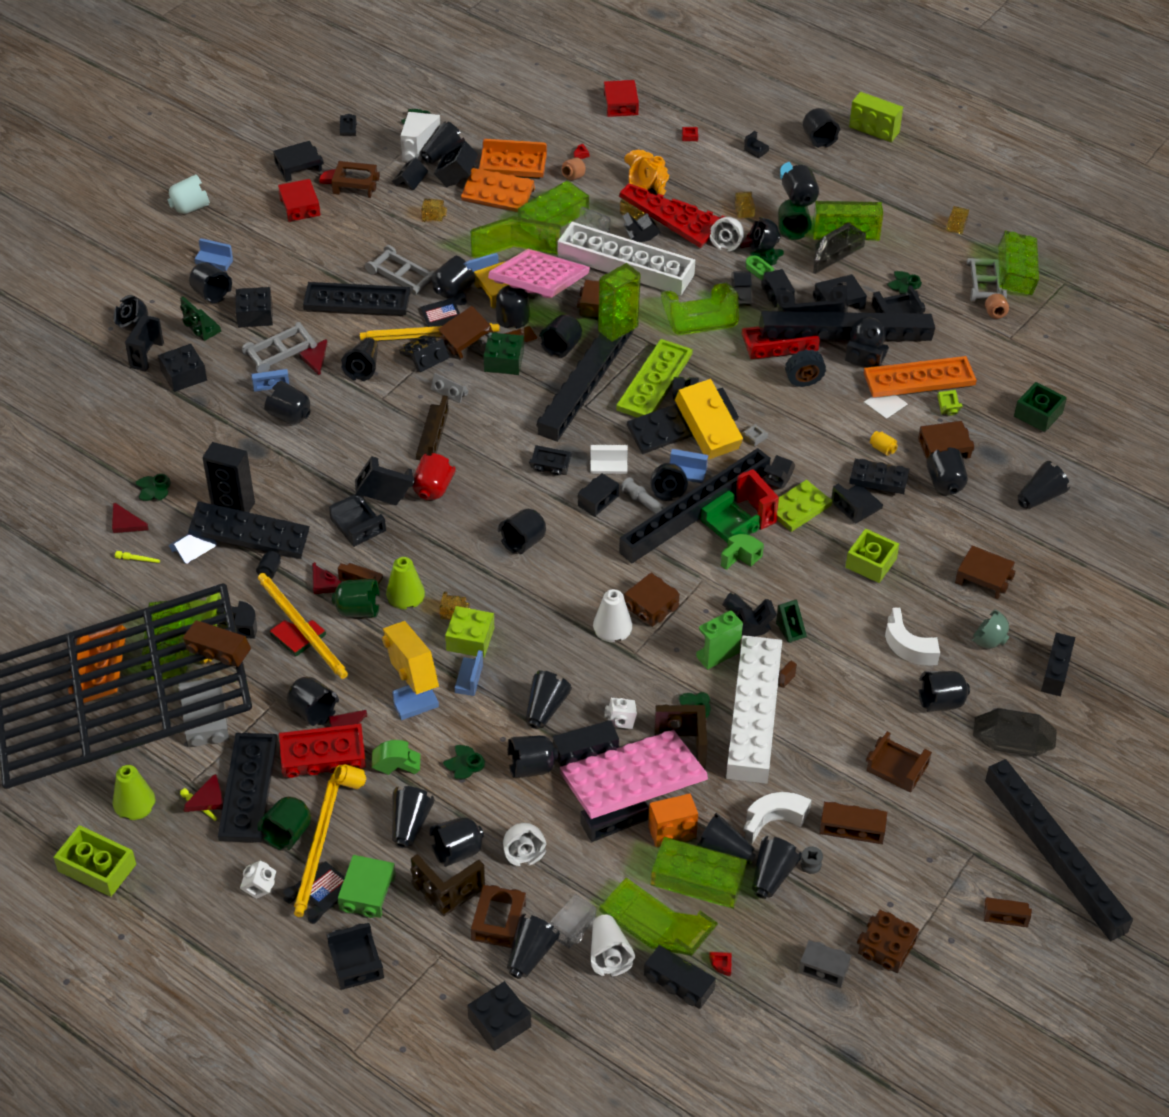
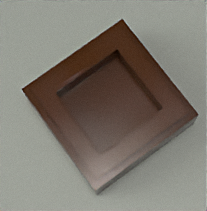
[778,660,797,688]

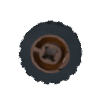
[785,349,826,387]

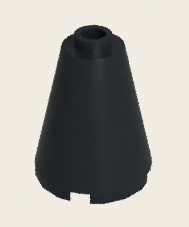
[421,121,465,164]
[341,337,378,381]
[1018,461,1070,509]
[525,670,572,729]
[392,786,435,848]
[694,813,756,867]
[752,836,802,899]
[507,914,560,979]

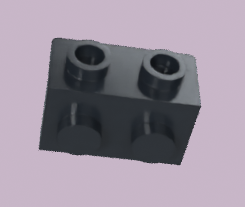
[529,445,572,476]

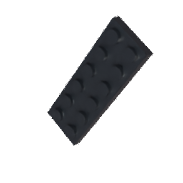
[303,282,410,315]
[626,387,739,454]
[188,501,310,559]
[218,733,277,842]

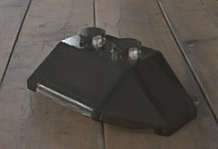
[813,222,866,274]
[973,708,1057,757]

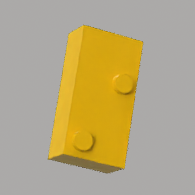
[675,379,743,460]
[382,621,439,695]

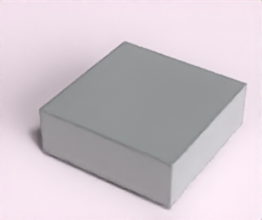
[742,424,768,446]

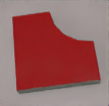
[270,620,326,656]

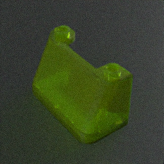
[661,282,739,335]

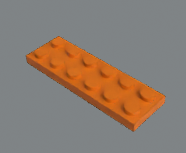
[864,356,977,398]

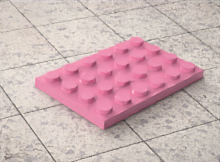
[488,249,590,298]
[560,730,708,819]

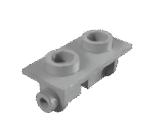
[431,373,468,403]

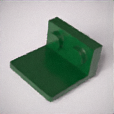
[180,296,221,341]

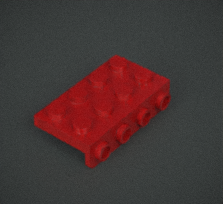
[741,326,820,359]
[279,724,366,778]

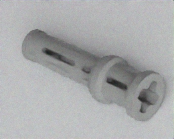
[620,477,666,514]

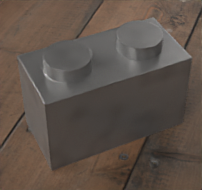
[799,940,851,988]

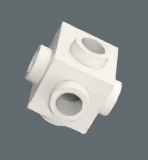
[604,698,637,729]
[240,861,276,899]

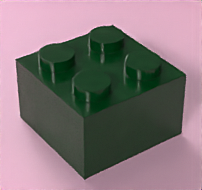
[484,332,524,375]
[1014,382,1067,432]

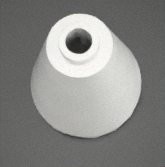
[593,589,632,642]
[590,915,635,976]

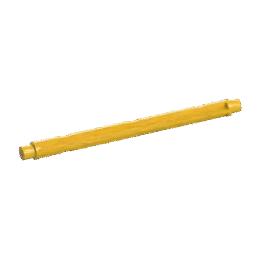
[360,323,499,341]
[258,573,348,679]
[294,774,340,917]

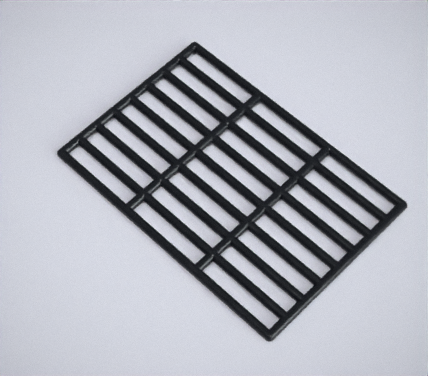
[0,583,252,789]

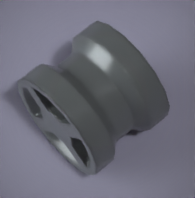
[800,846,823,874]

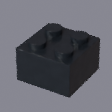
[434,141,478,187]
[236,287,273,328]
[158,344,207,392]
[467,981,531,1051]

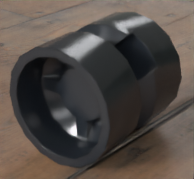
[673,377,699,400]

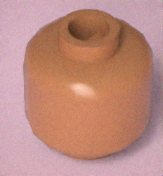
[562,157,586,181]
[985,293,1009,319]

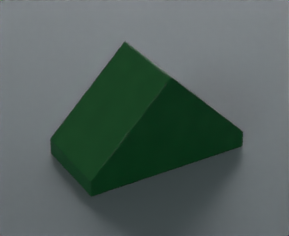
[776,599,807,643]

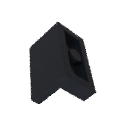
[392,157,428,190]

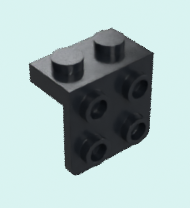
[399,335,450,372]
[845,341,889,367]

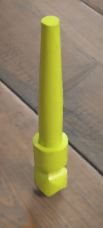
[115,551,160,563]
[180,788,218,821]

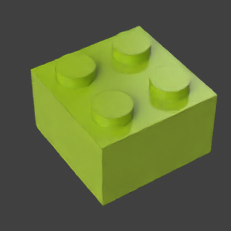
[845,528,900,583]
[445,606,494,658]

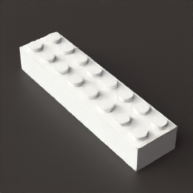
[558,222,695,296]
[726,636,782,784]

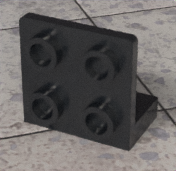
[831,483,883,524]

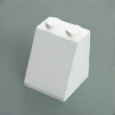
[401,112,440,162]

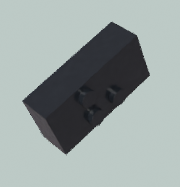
[202,442,255,512]

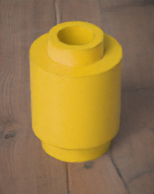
[869,431,898,456]
[333,764,366,790]

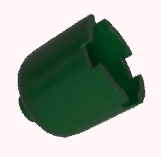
[778,199,812,240]
[332,579,380,618]
[258,796,311,850]

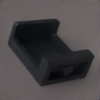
[273,141,324,182]
[813,274,867,310]
[871,285,925,314]
[125,315,164,372]
[355,456,414,505]
[329,494,386,547]
[327,923,384,990]

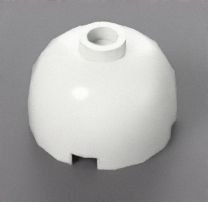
[710,217,744,251]
[503,823,546,866]

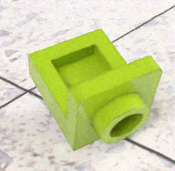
[937,390,963,416]

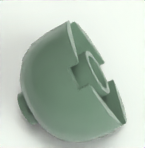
[972,609,1010,649]

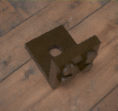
[654,704,708,770]
[410,854,485,916]

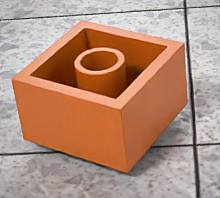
[648,793,698,847]

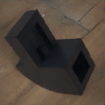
[623,212,661,242]
[731,271,752,305]
[764,455,796,489]
[735,599,777,637]
[217,601,257,639]

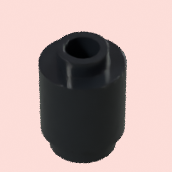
[256,551,281,579]

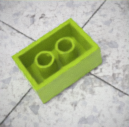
[849,92,903,143]
[53,825,136,897]

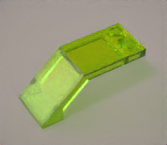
[470,216,561,258]
[599,878,718,956]

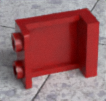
[604,80,639,117]
[278,179,321,222]
[736,469,779,530]

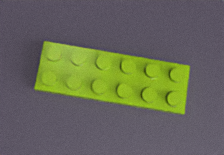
[616,339,693,417]

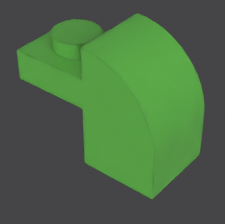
[721,534,764,570]
[371,740,420,775]

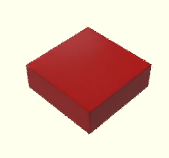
[682,127,698,141]

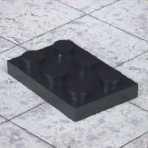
[849,458,910,494]

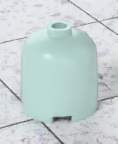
[167,175,210,214]

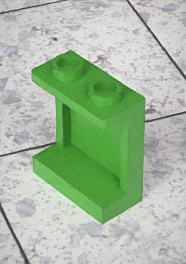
[696,611,743,670]
[338,855,396,918]

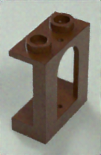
[331,161,380,198]
[471,885,526,948]

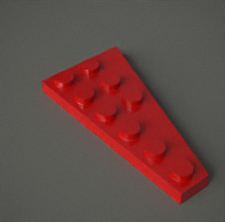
[618,183,726,248]

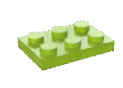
[777,480,832,532]

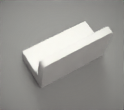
[591,445,628,474]

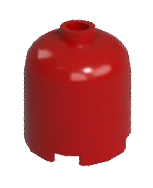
[412,453,456,500]

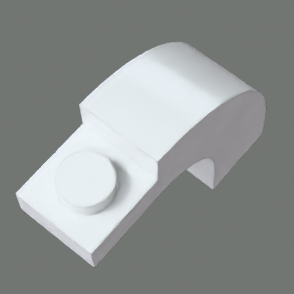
[885,608,940,666]
[743,792,811,844]

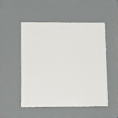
[864,395,908,419]

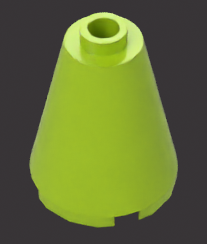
[386,557,425,610]
[113,765,156,820]

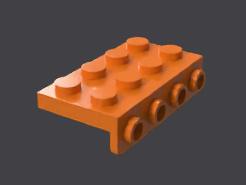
[479,139,547,178]
[461,168,535,213]
[68,625,126,703]

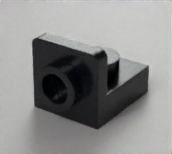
[340,114,357,136]
[744,131,769,158]

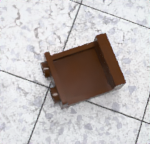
[438,306,494,359]
[918,421,974,460]
[955,545,1016,599]
[866,731,932,793]

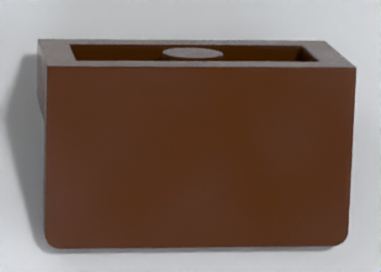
[337,563,383,585]
[984,897,1032,928]

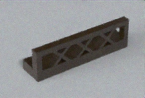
[416,395,449,461]

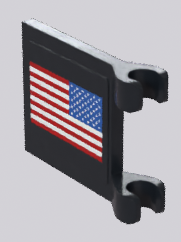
[421,292,467,327]
[283,861,345,924]

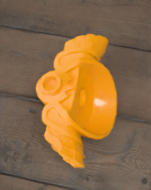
[624,150,670,195]

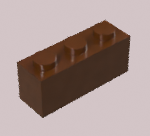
[183,620,251,667]
[819,801,888,845]

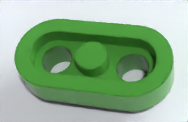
[745,256,774,280]

